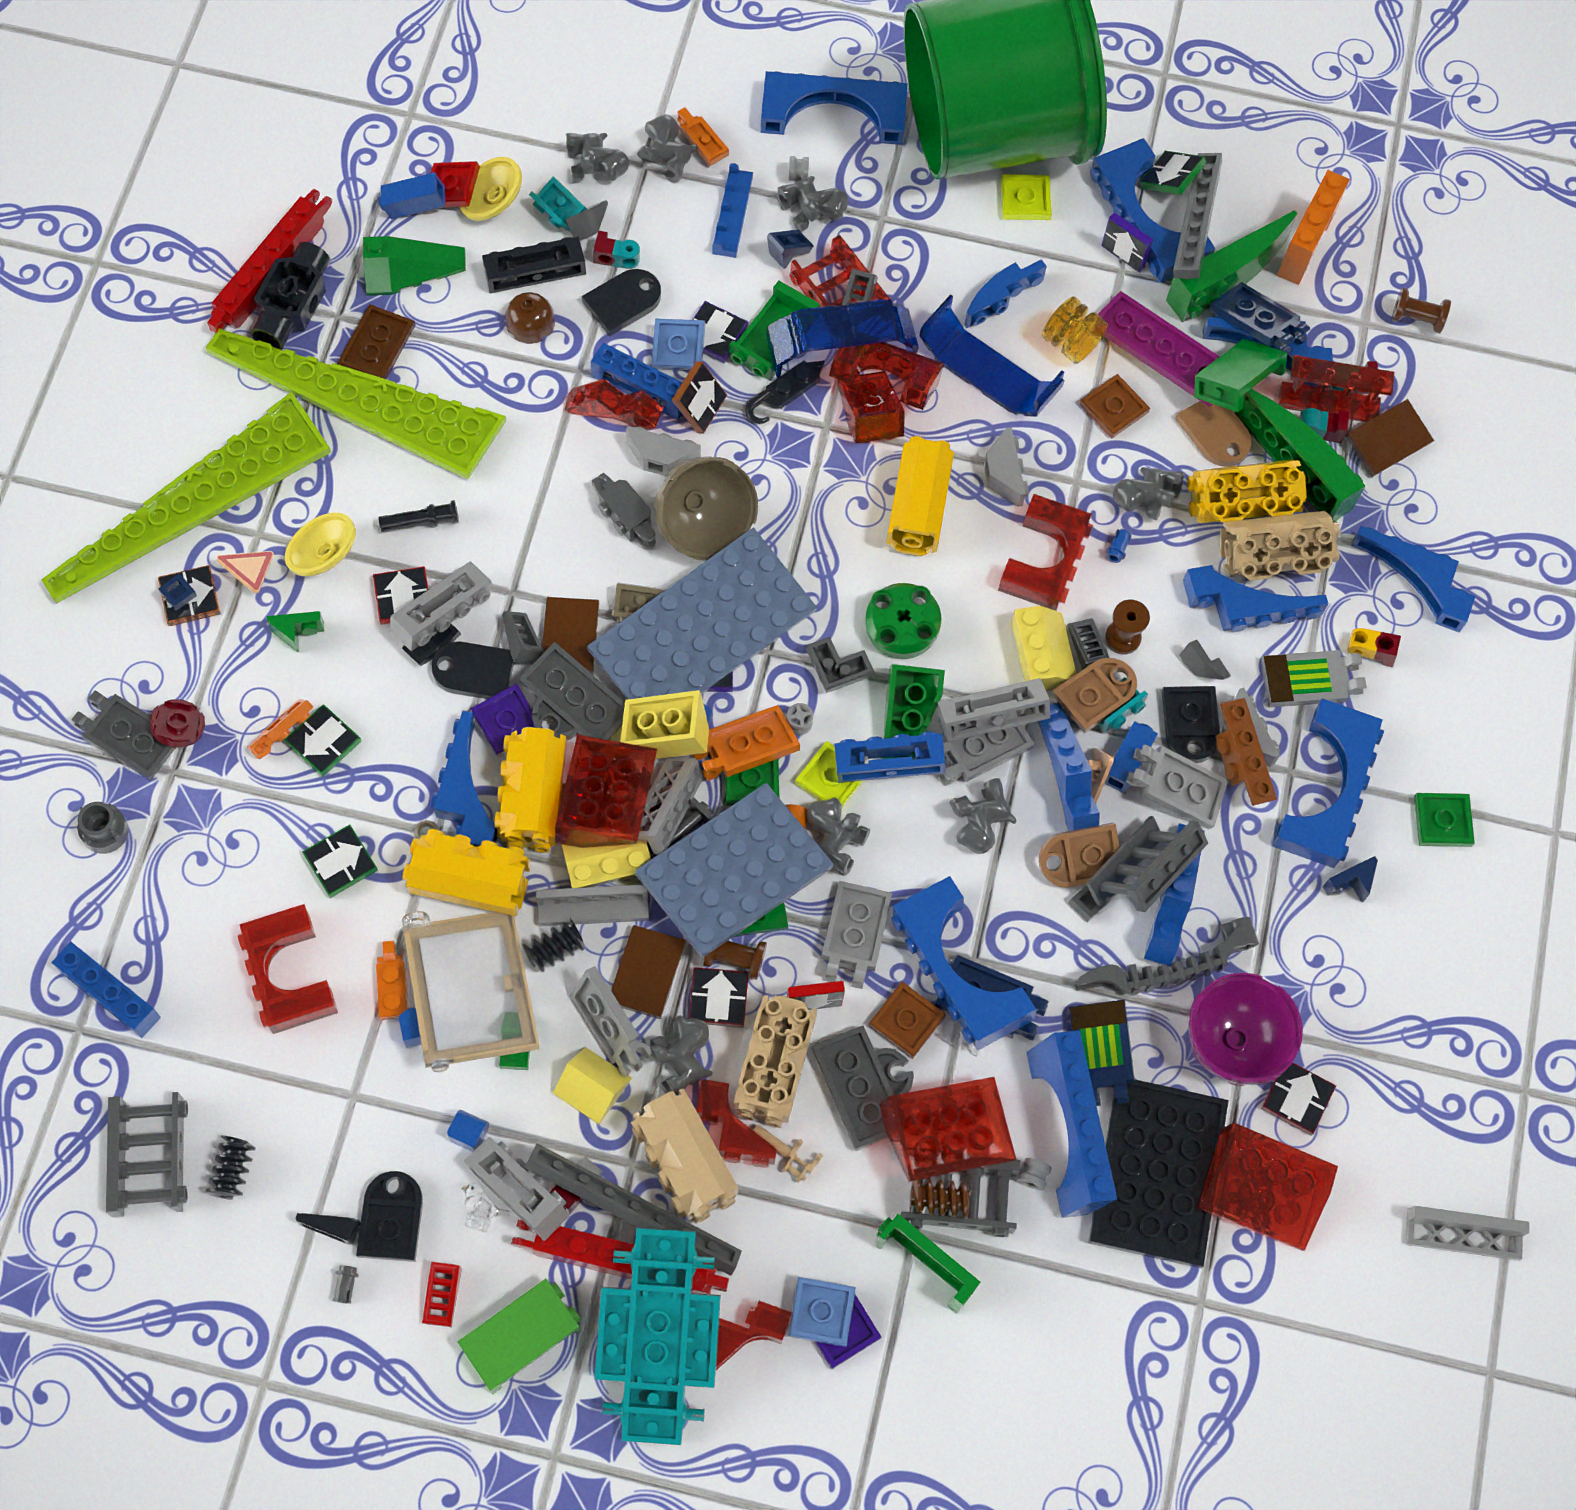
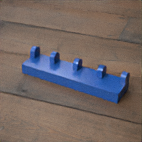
[712,163,753,258]

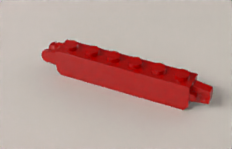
[207,189,333,333]
[511,1220,729,1294]

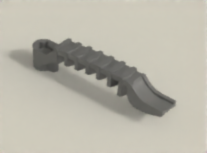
[1075,917,1259,996]

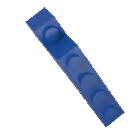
[1202,316,1334,387]
[1351,526,1475,633]
[1183,565,1329,632]
[1037,702,1100,831]
[431,711,498,847]
[1144,823,1205,967]

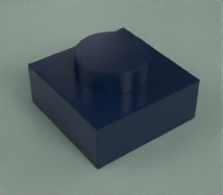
[158,573,197,611]

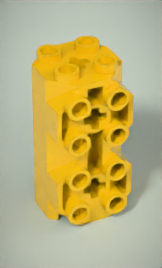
[886,436,954,556]
[1187,460,1306,523]
[495,727,567,853]
[403,829,531,916]

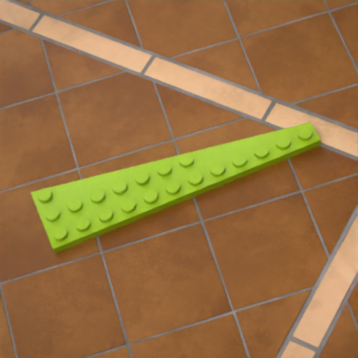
[205,329,507,480]
[41,391,331,604]

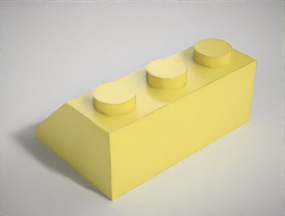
[1011,606,1077,690]
[620,690,709,762]
[560,821,651,888]

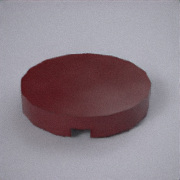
[150,699,205,747]

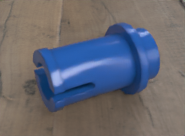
[1106,529,1132,563]

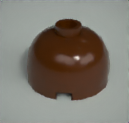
[505,292,555,344]

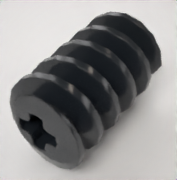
[521,918,584,972]
[205,1135,256,1200]

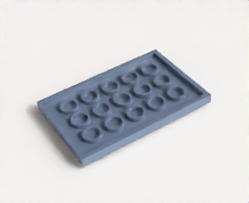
[635,783,834,958]

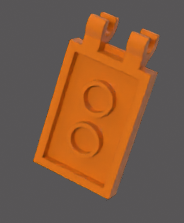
[693,705,800,781]

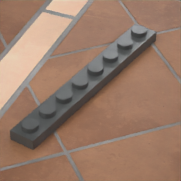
[1173,153,1222,279]
[524,1143,742,1276]

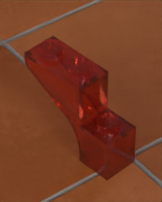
[565,379,663,430]
[696,1079,776,1168]
[716,1300,792,1371]

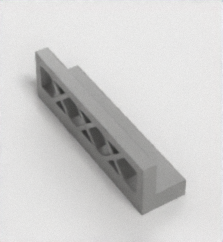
[627,757,704,855]
[536,885,649,926]
[1406,1206,1530,1261]

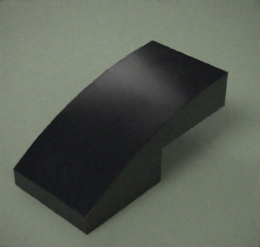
[402,624,461,666]

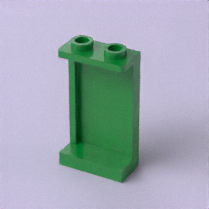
[729,280,820,381]
[1194,339,1287,412]
[876,1214,981,1314]

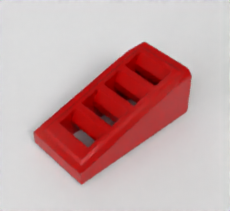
[422,1262,462,1328]

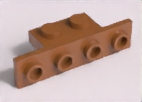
[1215,698,1277,806]

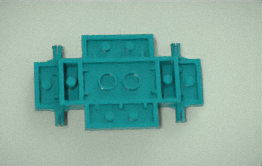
[595,1227,721,1445]

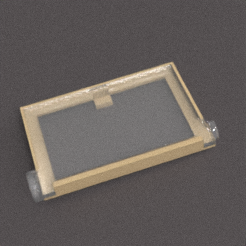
[402,911,539,1072]

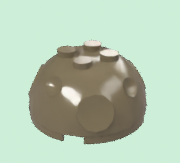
[655,456,758,561]

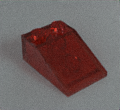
[837,371,905,444]

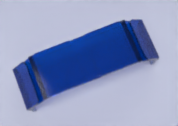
[919,294,1065,417]
[767,299,919,378]

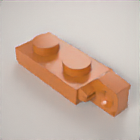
[677,107,729,167]
[247,699,313,760]
[376,941,408,1020]

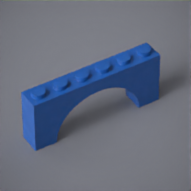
[760,71,908,145]
[1090,138,1216,283]
[1272,698,1384,868]
[891,876,1036,1051]
[1026,1030,1117,1218]

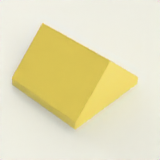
[553,1047,632,1125]

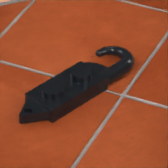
[745,360,825,424]

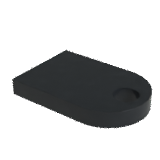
[582,269,661,337]
[431,641,514,699]
[1161,686,1220,763]
[356,1171,423,1262]

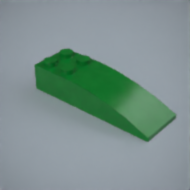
[1166,210,1298,322]
[1235,389,1365,522]

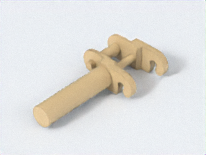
[752,1125,823,1183]

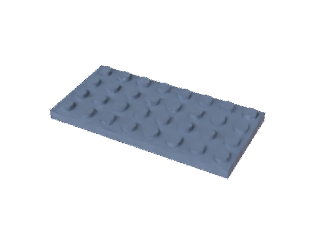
[587,527,818,700]

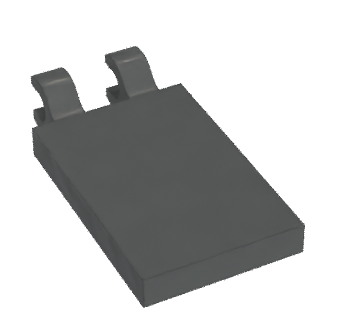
[71,690,176,781]

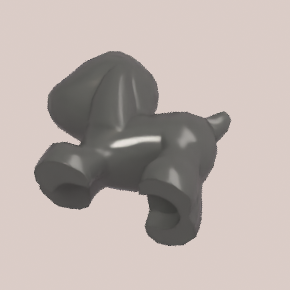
[637,114,698,183]
[565,133,629,182]
[777,176,848,232]
[1113,467,1184,521]
[949,778,1017,854]
[806,797,870,876]
[650,1015,713,1096]

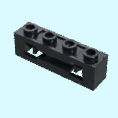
[482,236,586,294]

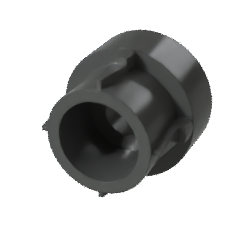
[77,801,129,854]

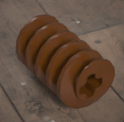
[909,1177,970,1219]

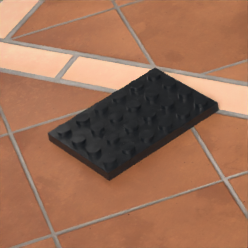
[1088,1079,1229,1269]

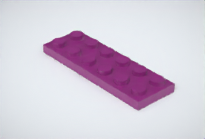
[1090,291,1220,407]

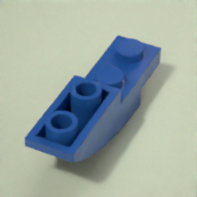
[964,259,1047,328]

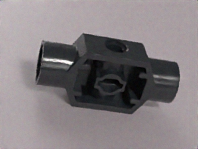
[251,242,330,350]

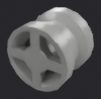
[789,156,809,181]
[787,703,813,735]
[1018,1158,1052,1190]

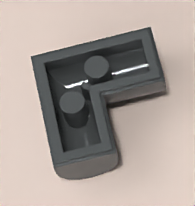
[805,637,875,694]

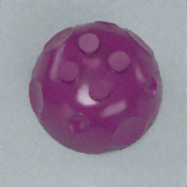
[1188,973,1303,1086]

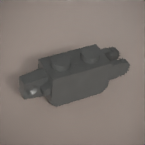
[592,473,656,550]

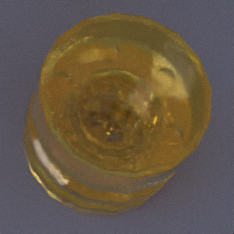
[1041,296,1108,364]

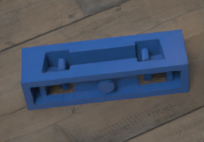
[590,342,683,420]
[834,731,945,783]
[51,941,161,1039]

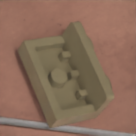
[611,582,666,622]

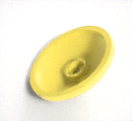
[459,157,522,221]
[285,512,356,576]

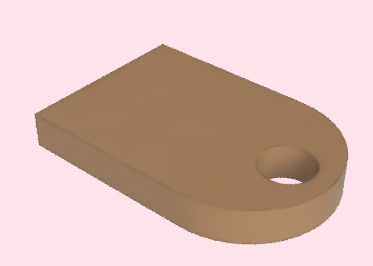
[1175,401,1252,467]
[1052,658,1137,734]
[1038,822,1120,888]

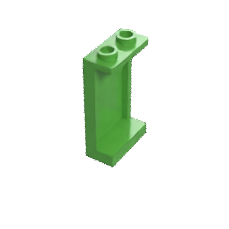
[457,1278,581,1394]

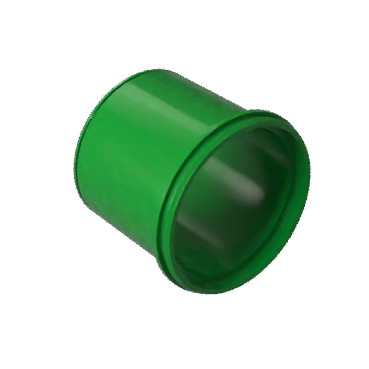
[903,0,1107,180]

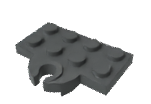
[519,642,625,751]
[811,1025,914,1151]

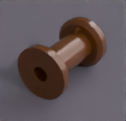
[1391,287,1451,334]
[1105,599,1150,655]
[703,941,767,980]

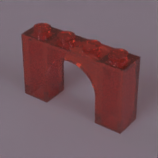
[829,330,944,410]
[998,494,1093,611]
[237,904,338,1034]

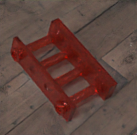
[789,235,896,346]
[1278,355,1395,422]

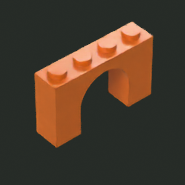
[1277,170,1350,285]

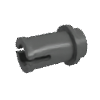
[332,1265,359,1304]

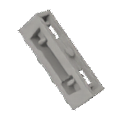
[390,561,492,651]
[938,678,1050,742]
[464,1137,569,1241]

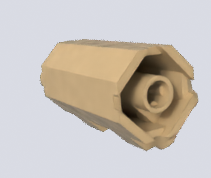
[1220,511,1340,581]
[733,996,818,1128]
[630,1088,739,1224]

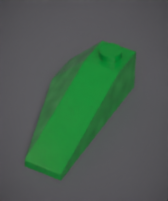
[363,236,466,296]
[881,664,945,760]

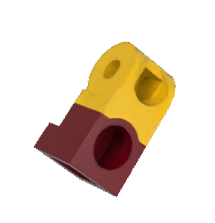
[1347,628,1401,667]

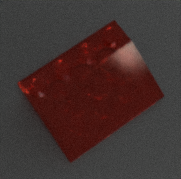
[555,734,657,848]
[879,1077,1017,1182]
[1198,1122,1338,1251]

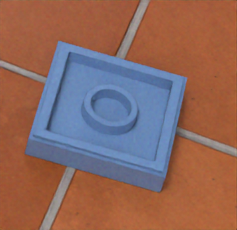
[651,318,706,371]
[788,1277,856,1347]

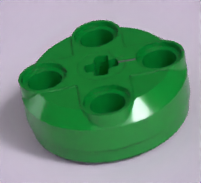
[865,583,942,659]

